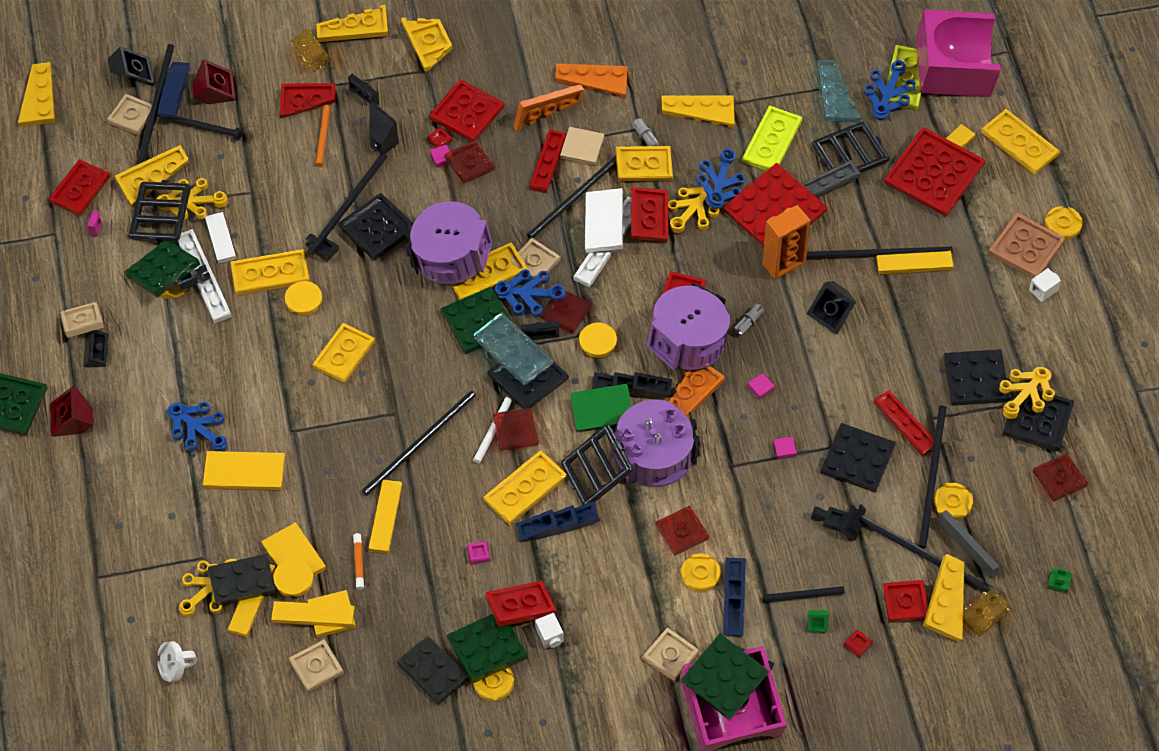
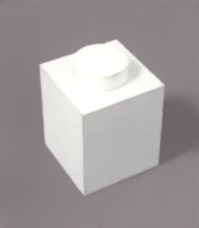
[1029,268,1061,302]
[535,613,564,649]

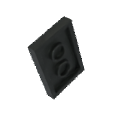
[208,554,276,606]
[398,636,469,705]

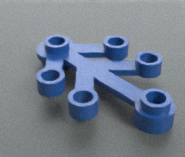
[865,60,916,120]
[695,148,745,209]
[494,269,566,317]
[167,401,228,452]

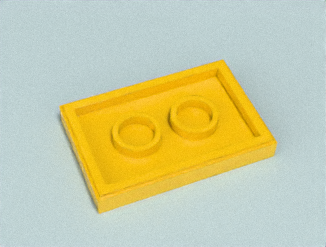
[615,146,673,181]
[312,323,375,384]
[261,522,326,576]

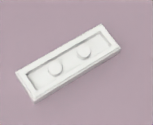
[205,212,236,264]

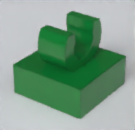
[1047,568,1072,594]
[807,610,829,632]

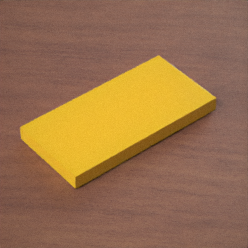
[981,109,1060,175]
[450,242,528,300]
[231,249,310,296]
[483,450,567,525]
[203,451,285,490]

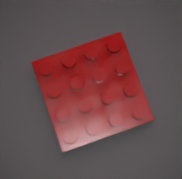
[884,127,986,217]
[723,162,828,247]

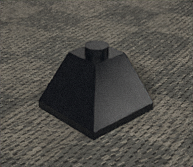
[108,47,155,86]
[369,101,399,154]
[807,281,856,334]

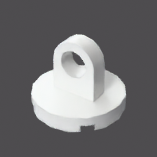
[157,641,197,682]

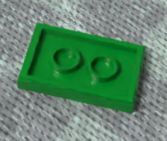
[570,384,631,432]

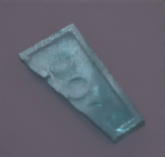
[816,60,861,122]

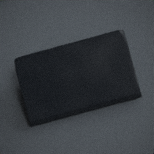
[83,330,109,367]

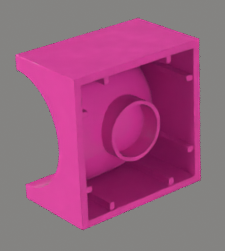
[915,10,1001,97]
[680,646,787,751]

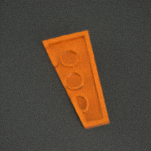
[555,64,627,99]
[513,84,584,132]
[669,365,725,418]

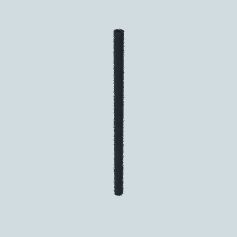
[137,44,174,165]
[527,146,629,239]
[306,153,387,257]
[806,246,953,259]
[362,391,476,496]
[919,405,947,549]
[859,516,1001,599]

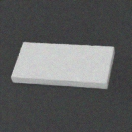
[585,188,623,253]

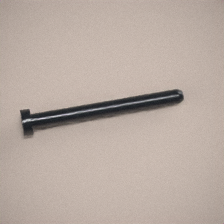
[166,116,242,141]

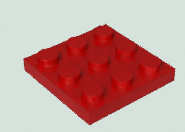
[429,79,505,143]

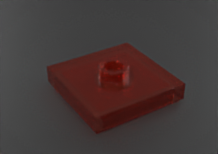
[444,140,495,184]
[540,290,592,334]
[493,408,539,451]
[1033,453,1088,502]
[655,505,709,556]

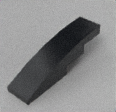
[591,372,672,398]

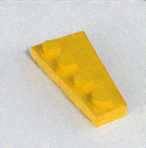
[316,4,388,42]
[18,62,55,127]
[662,96,734,129]
[115,145,189,207]

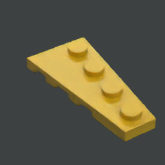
[923,554,964,642]

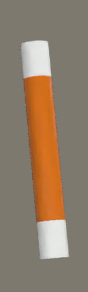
[353,533,364,590]

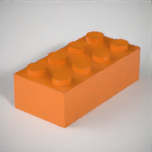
[762,205,811,280]

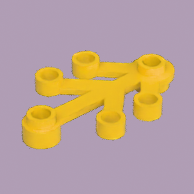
[157,178,228,220]
[668,180,719,234]
[999,367,1055,419]
[179,559,236,617]

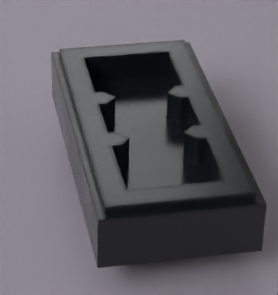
[348,74,379,105]
[521,321,559,341]

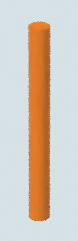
[315,105,331,167]

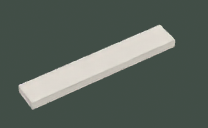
[573,196,631,287]
[177,229,232,324]

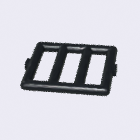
[812,121,890,173]
[128,180,191,243]
[561,424,633,505]

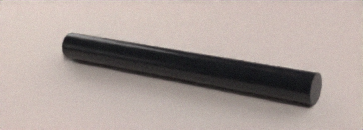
[764,586,845,602]

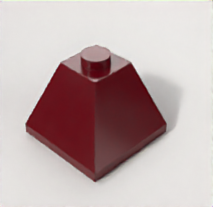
[192,59,236,105]
[50,386,94,437]

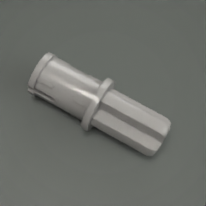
[632,119,659,146]
[734,304,764,335]

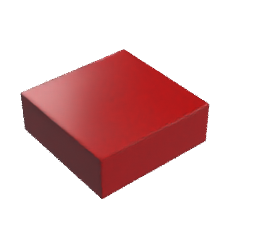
[427,127,453,148]
[844,629,873,658]

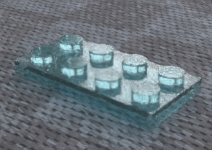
[473,312,553,386]

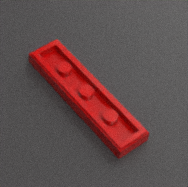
[529,129,567,194]
[874,390,934,457]

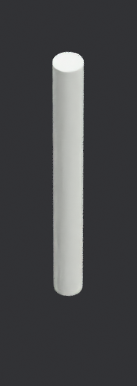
[473,398,512,464]

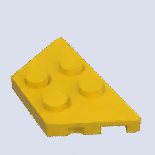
[401,17,452,72]

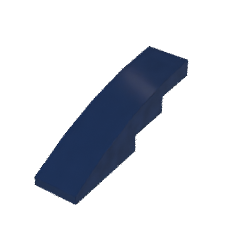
[157,62,190,118]
[516,501,601,542]
[723,557,746,636]

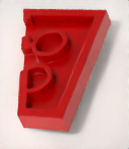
[280,83,336,118]

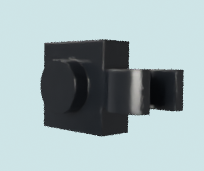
[306,233,339,262]
[178,265,211,290]
[839,504,866,541]
[811,506,848,533]

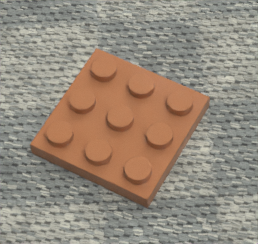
[988,213,1065,278]

